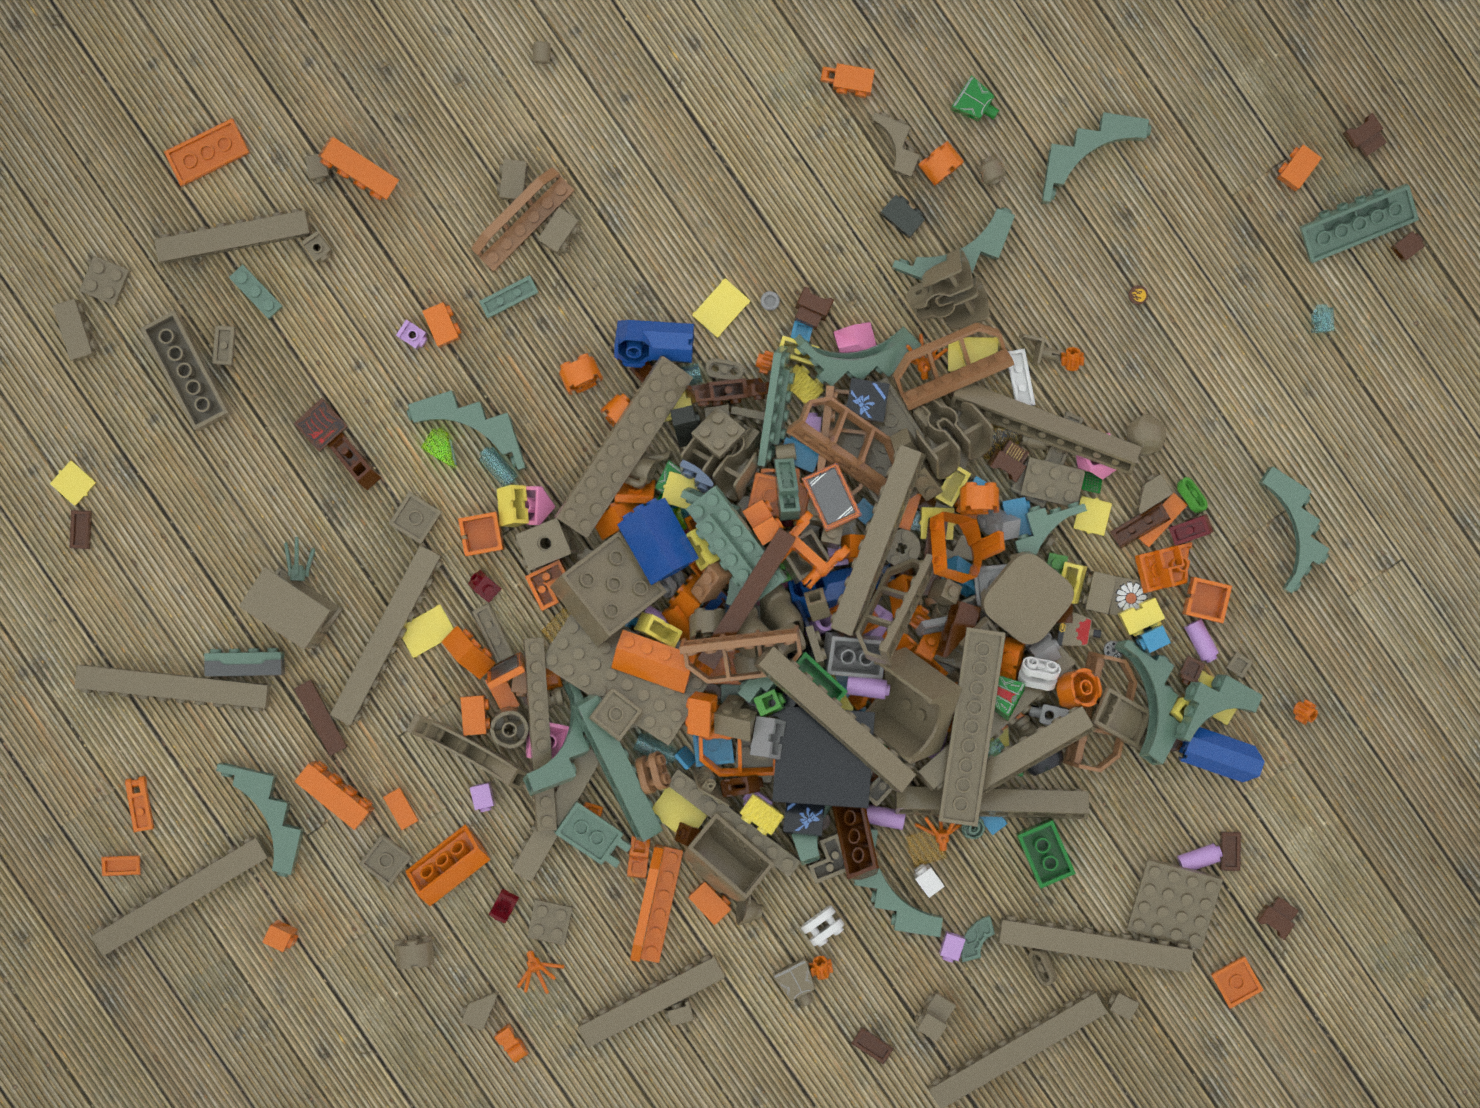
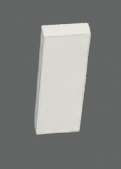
[1008,348,1035,406]

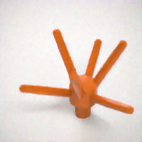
[906,333,948,380]
[915,815,962,851]
[517,951,565,994]

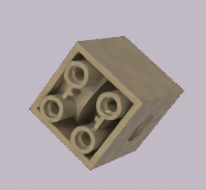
[515,518,579,571]

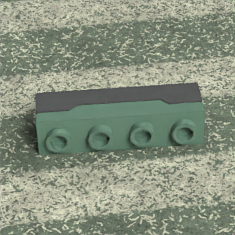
[204,648,285,676]

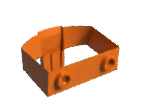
[929,511,1005,584]

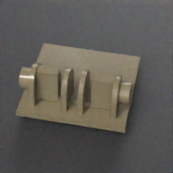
[692,765,730,807]

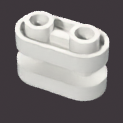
[1018,657,1061,691]
[800,905,845,947]

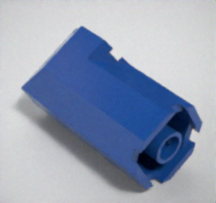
[614,320,694,368]
[788,567,872,617]
[1178,727,1265,782]

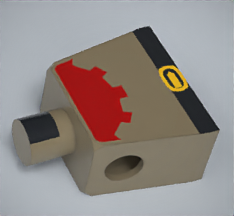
[1055,612,1101,646]

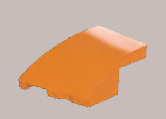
[1135,542,1192,593]

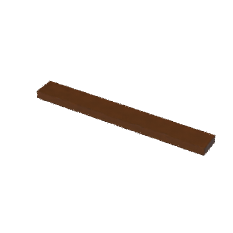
[698,527,796,670]

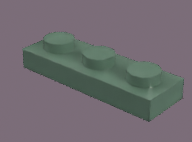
[229,264,283,319]
[479,275,539,319]

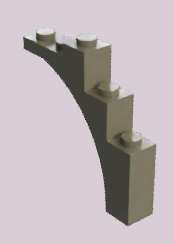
[406,714,528,790]

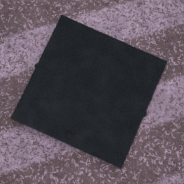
[772,706,875,809]

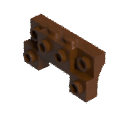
[685,378,769,407]

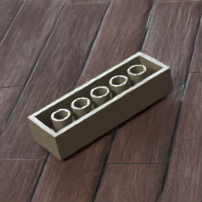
[140,310,233,431]

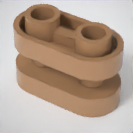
[635,751,671,795]

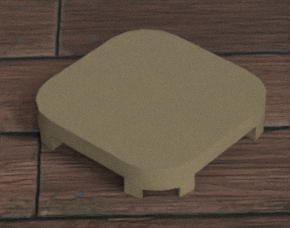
[980,551,1074,644]

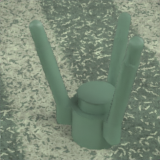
[284,537,315,581]

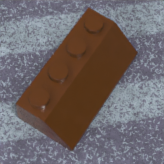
[832,806,879,880]

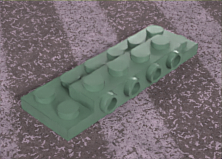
[1299,183,1419,263]
[757,345,795,467]
[686,485,788,602]

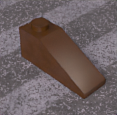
[328,433,381,491]
[935,600,981,658]

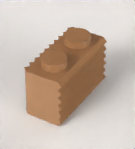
[691,561,733,603]

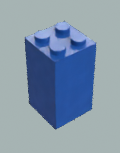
[617,498,699,585]

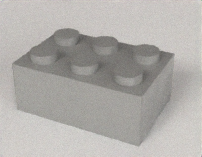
[822,631,884,679]

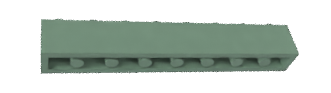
[571,694,663,842]

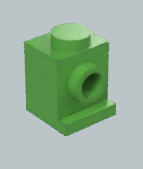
[754,689,786,717]

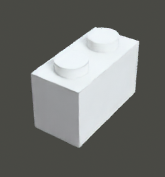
[913,863,945,898]

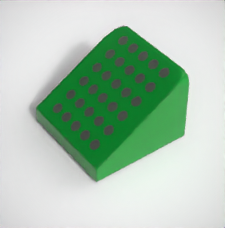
[1081,471,1102,494]

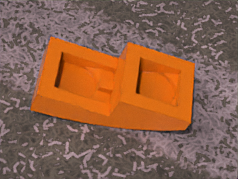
[627,836,651,879]

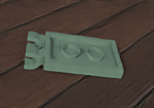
[554,801,631,868]

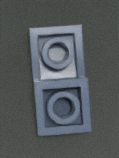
[680,460,714,493]

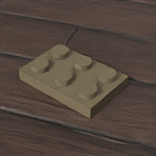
[1020,457,1085,506]

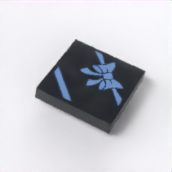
[847,378,890,423]
[783,803,825,837]

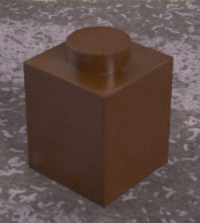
[1390,231,1425,262]

